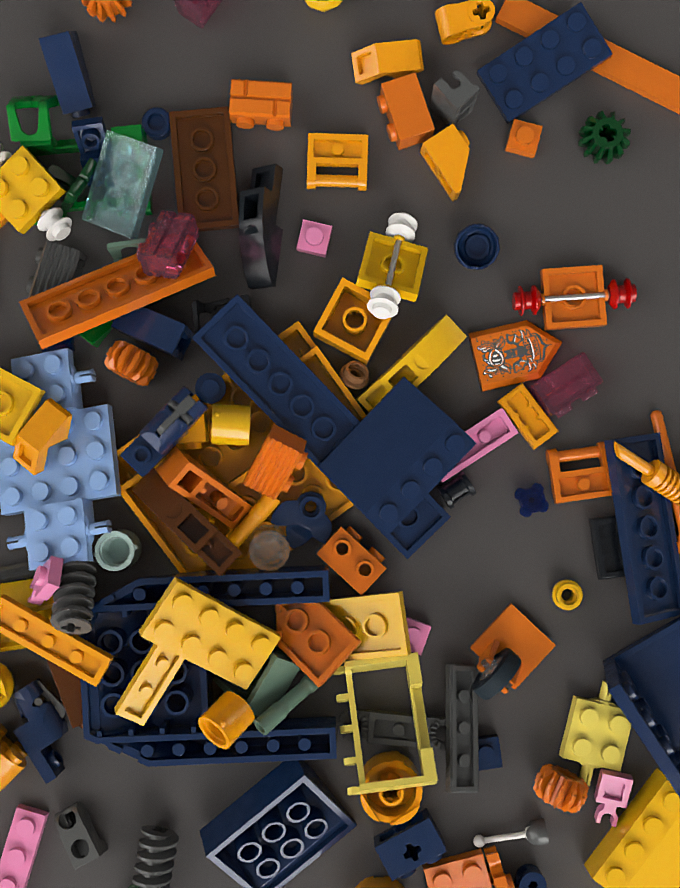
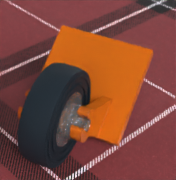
[470,603,556,700]

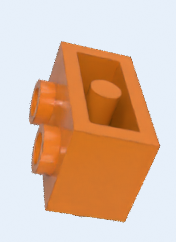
[316,525,387,596]

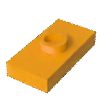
[497,383,559,450]

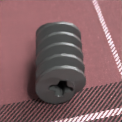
[50,561,97,635]
[132,825,179,888]

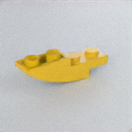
[357,314,467,412]

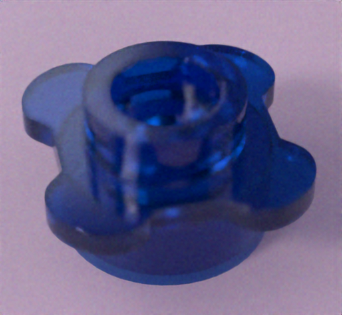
[514,483,549,517]

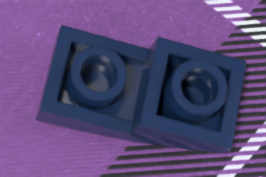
[71,116,118,187]

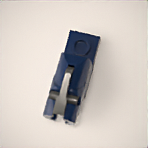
[120,386,208,477]
[12,678,69,784]

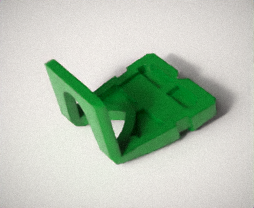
[6,95,60,142]

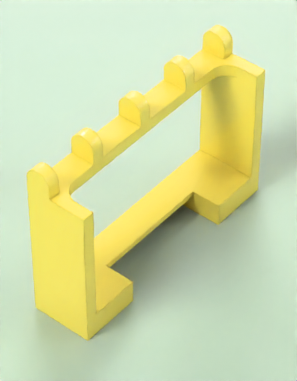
[333,652,438,795]

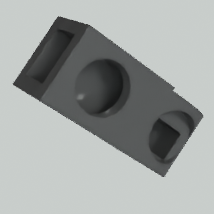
[55,802,108,870]

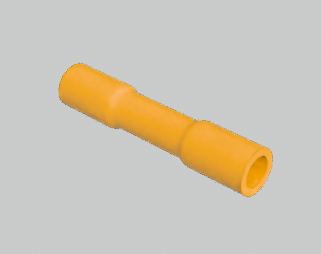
[227,494,281,549]

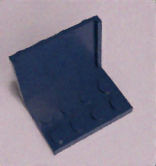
[603,616,680,797]

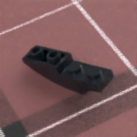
[239,163,283,290]

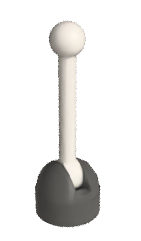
[473,818,549,848]

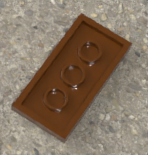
[169,106,239,233]

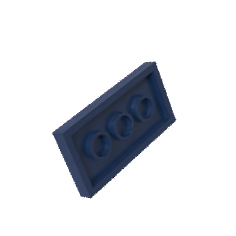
[476,2,613,124]

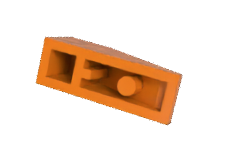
[156,446,253,529]

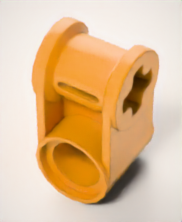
[434,0,495,45]

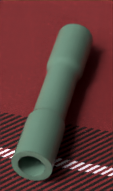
[253,675,333,736]

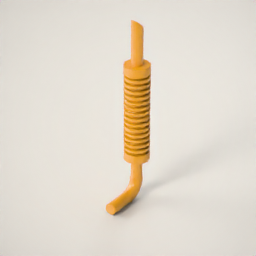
[614,441,680,506]

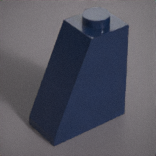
[39,31,96,118]
[111,307,195,361]

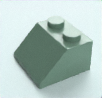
[212,646,300,716]

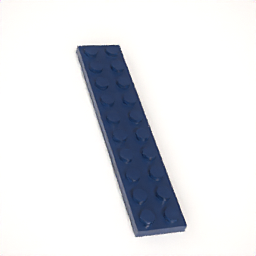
[192,294,451,559]

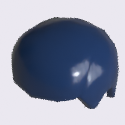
[454,224,500,270]

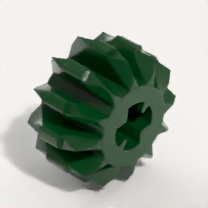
[578,110,631,165]

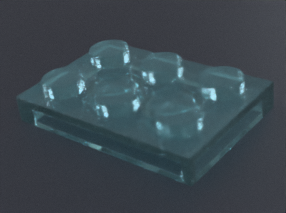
[82,130,164,239]

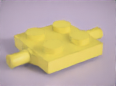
[559,680,632,786]

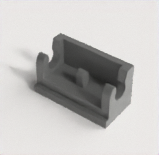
[429,70,481,127]

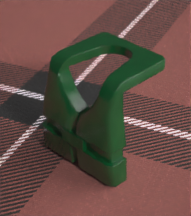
[47,157,97,212]

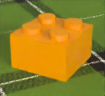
[313,277,392,365]

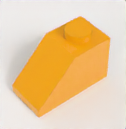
[420,124,470,202]

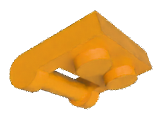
[307,133,368,191]

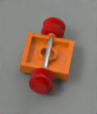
[512,265,637,331]

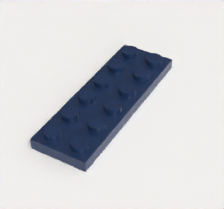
[604,432,680,625]

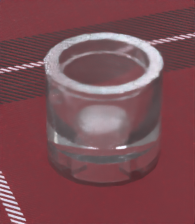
[249,525,290,571]

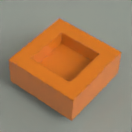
[505,119,543,158]

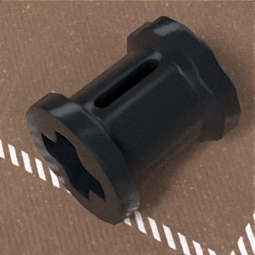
[436,471,476,509]

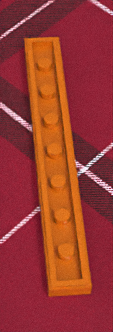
[495,0,680,115]

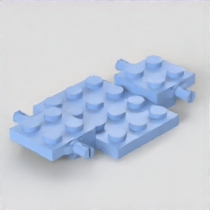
[0,348,122,571]

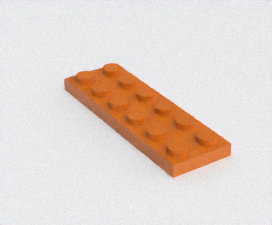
[19,231,216,350]

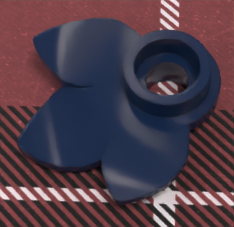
[271,491,332,549]

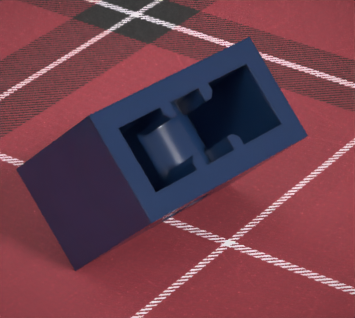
[374,808,447,881]

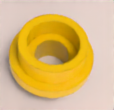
[552,579,583,610]

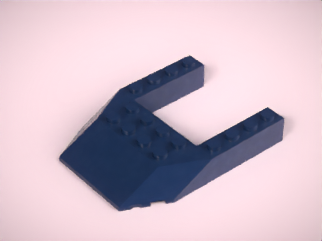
[78,565,337,767]

